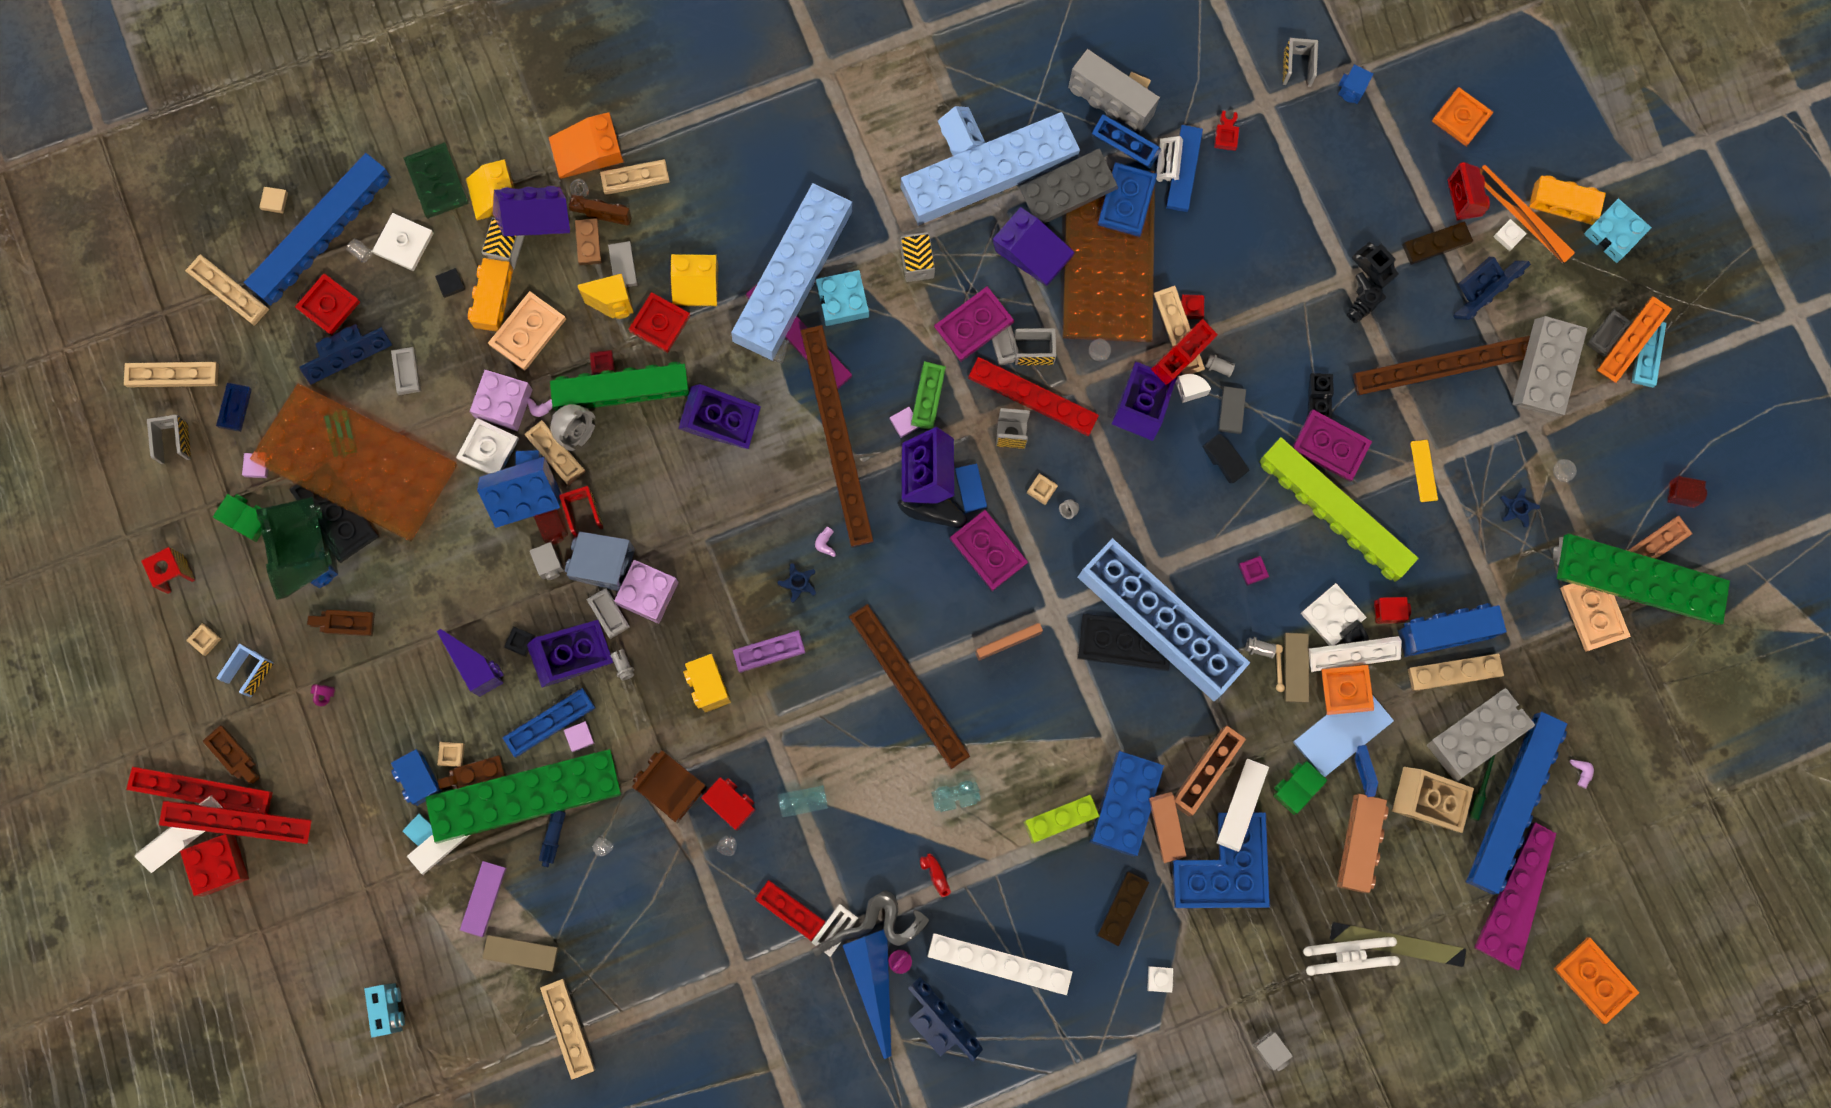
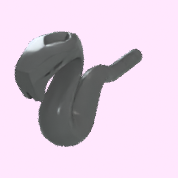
[812,890,929,957]

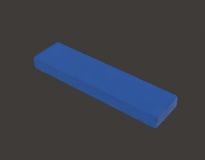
[1166,125,1203,212]
[503,688,595,758]

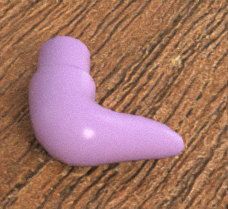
[527,398,553,417]
[815,527,836,557]
[1570,759,1594,789]

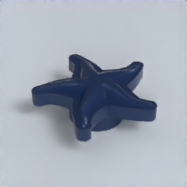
[1500,488,1540,527]
[778,563,816,603]

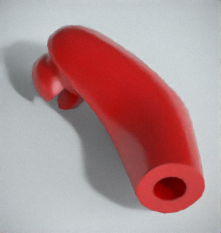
[920,853,951,897]

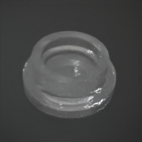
[1089,339,1111,361]
[1553,459,1576,482]

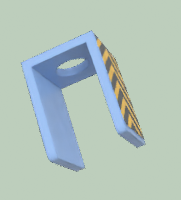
[217,644,274,697]

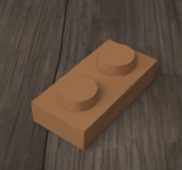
[575,218,602,265]

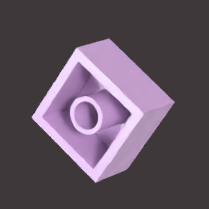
[470,370,532,431]
[614,560,678,624]

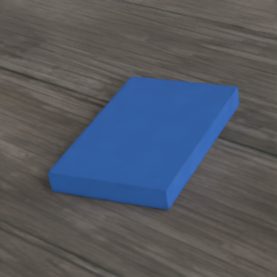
[1098,162,1157,237]

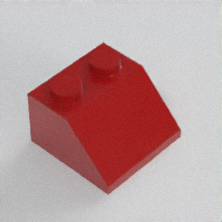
[1447,162,1490,220]

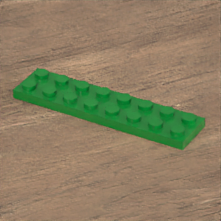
[1557,534,1730,625]
[425,749,621,844]

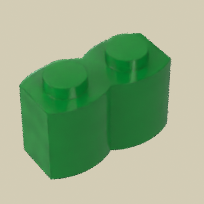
[213,494,271,542]
[1273,761,1327,815]

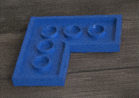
[1173,813,1270,908]

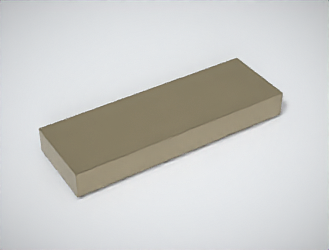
[1284,633,1309,703]
[482,935,558,972]

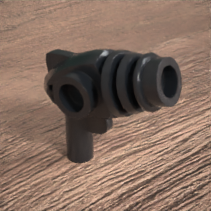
[1347,272,1386,323]

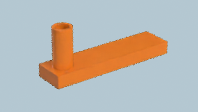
[1596,296,1672,383]

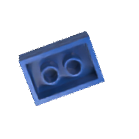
[477,457,561,528]

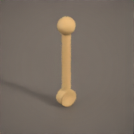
[1275,644,1285,692]

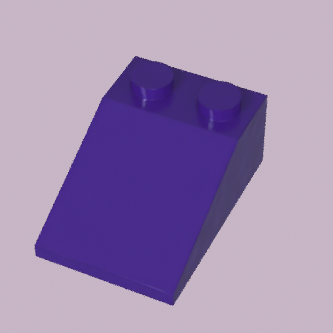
[992,207,1075,286]
[1112,361,1176,441]
[678,384,761,449]
[527,620,613,688]
[437,629,504,697]

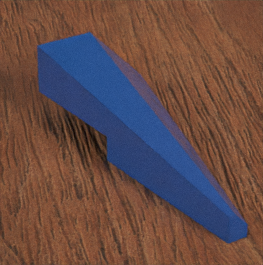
[843,929,892,1059]

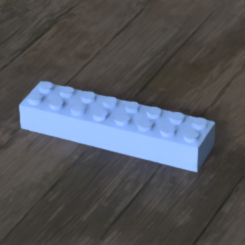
[901,112,1080,226]
[731,183,852,361]
[1077,538,1250,701]

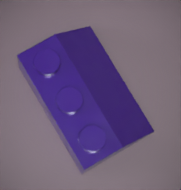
[493,186,570,236]
[902,427,954,504]

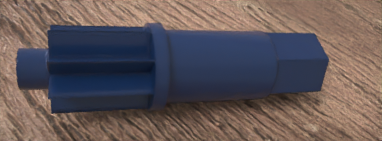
[539,811,566,867]

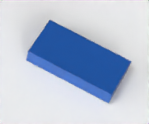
[955,464,987,513]
[1355,745,1378,797]

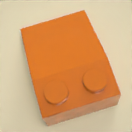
[549,112,623,179]

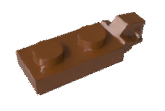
[569,195,632,226]
[307,610,375,636]
[203,725,260,784]
[437,755,506,790]

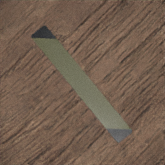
[1330,922,1466,967]

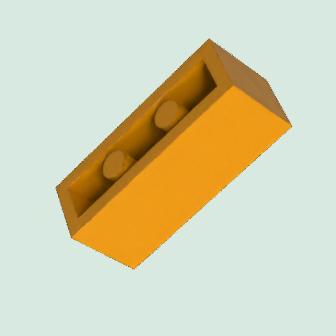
[1529,176,1606,225]
[468,258,513,332]

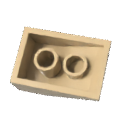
[1392,767,1474,833]

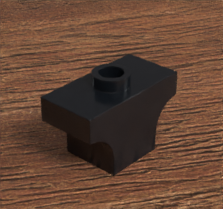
[1351,241,1399,289]

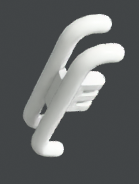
[1303,937,1400,976]

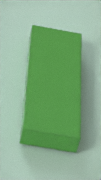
[911,361,946,430]

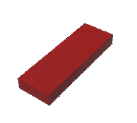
[755,880,825,941]

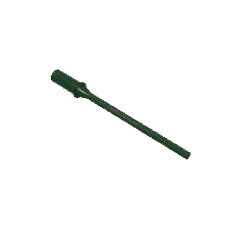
[1470,754,1496,821]

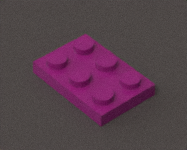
[934,286,1014,362]
[1292,410,1372,482]
[950,510,1028,592]

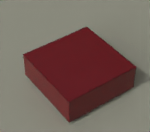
[590,350,615,375]

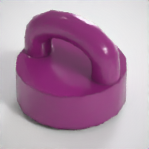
[310,684,336,707]
[888,950,912,974]

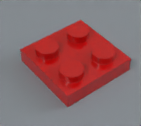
[295,273,360,336]
[628,292,690,353]

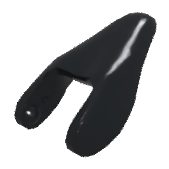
[897,498,967,528]

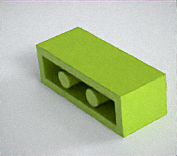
[1023,795,1100,844]

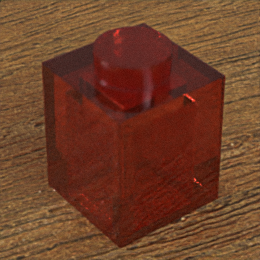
[1668,476,1707,507]
[534,509,568,545]

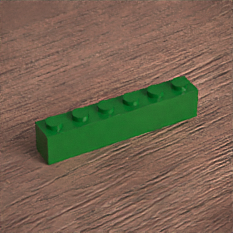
[550,362,690,412]

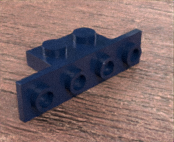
[1453,257,1531,320]
[299,324,392,385]
[908,977,983,1061]

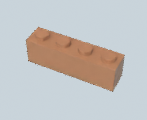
[1174,726,1246,817]
[1337,794,1389,893]

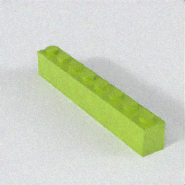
[1259,437,1418,582]

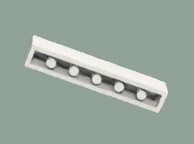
[927,933,1072,995]

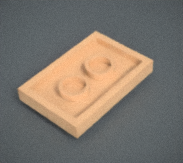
[488,291,566,371]
[1560,584,1631,652]

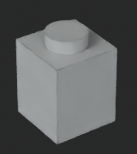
[530,542,564,580]
[1252,1031,1293,1071]

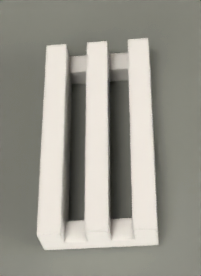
[1156,136,1183,182]
[811,904,858,957]

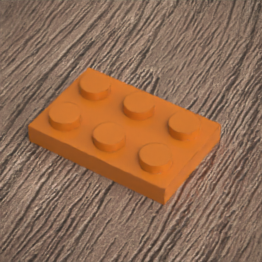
[1554,938,1640,1024]

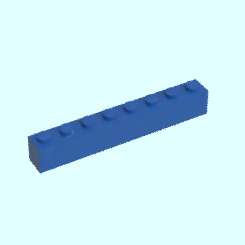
[244,153,391,306]
[1466,712,1567,894]

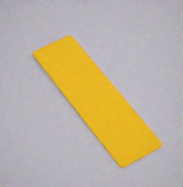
[1411,440,1438,502]

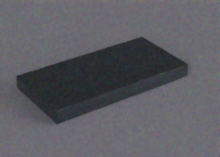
[289,463,379,563]
[1077,613,1170,671]

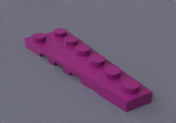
[1474,823,1556,970]

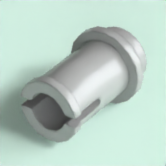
[1205,354,1235,377]
[1245,637,1276,658]
[610,649,634,681]

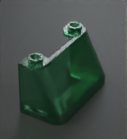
[256,497,333,600]

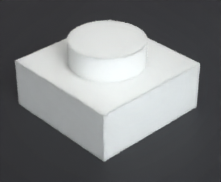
[1494,219,1527,251]
[1147,966,1173,993]

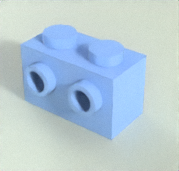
[938,106,985,156]

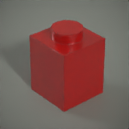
[1374,597,1411,624]

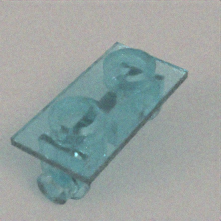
[931,781,981,812]
[778,785,828,818]

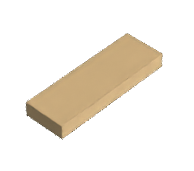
[600,159,670,195]
[524,420,586,486]

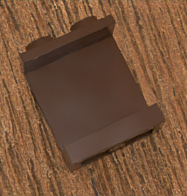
[632,750,707,823]

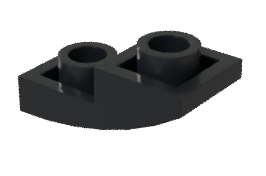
[1308,373,1334,419]
[1202,434,1250,483]

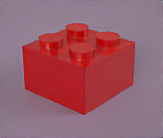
[180,834,249,897]

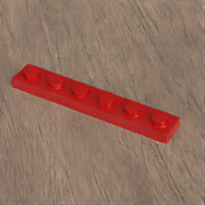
[968,357,1099,437]
[126,767,273,814]
[159,801,312,844]

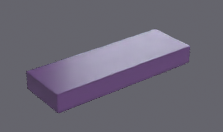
[733,630,805,673]
[460,861,507,937]

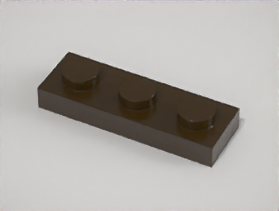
[1402,221,1473,265]
[1097,872,1149,946]

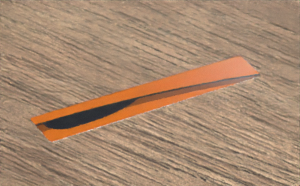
[1480,165,1575,263]

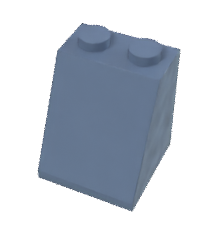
[565,532,635,591]

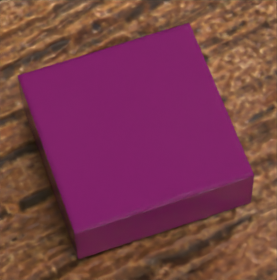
[1238,556,1269,586]

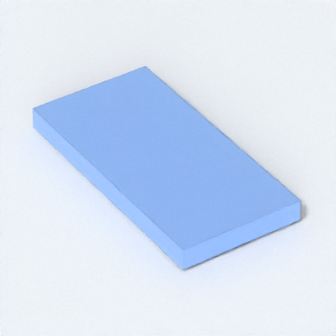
[1293,696,1394,777]

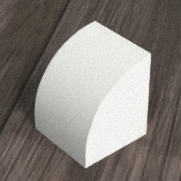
[1175,374,1211,403]

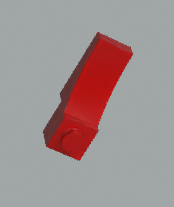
[1151,319,1218,385]

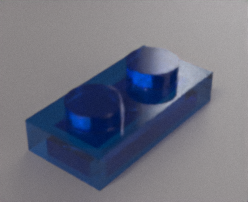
[216,383,252,432]

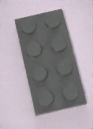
[1020,148,1118,224]

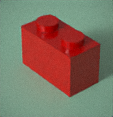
[701,777,756,831]

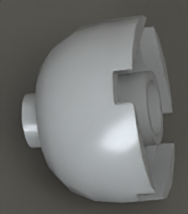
[550,404,595,451]

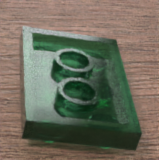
[403,142,469,219]

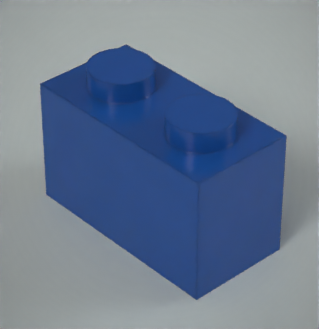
[391,749,443,806]

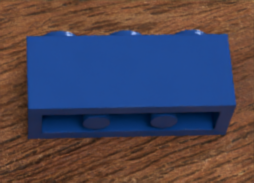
[1091,114,1161,169]

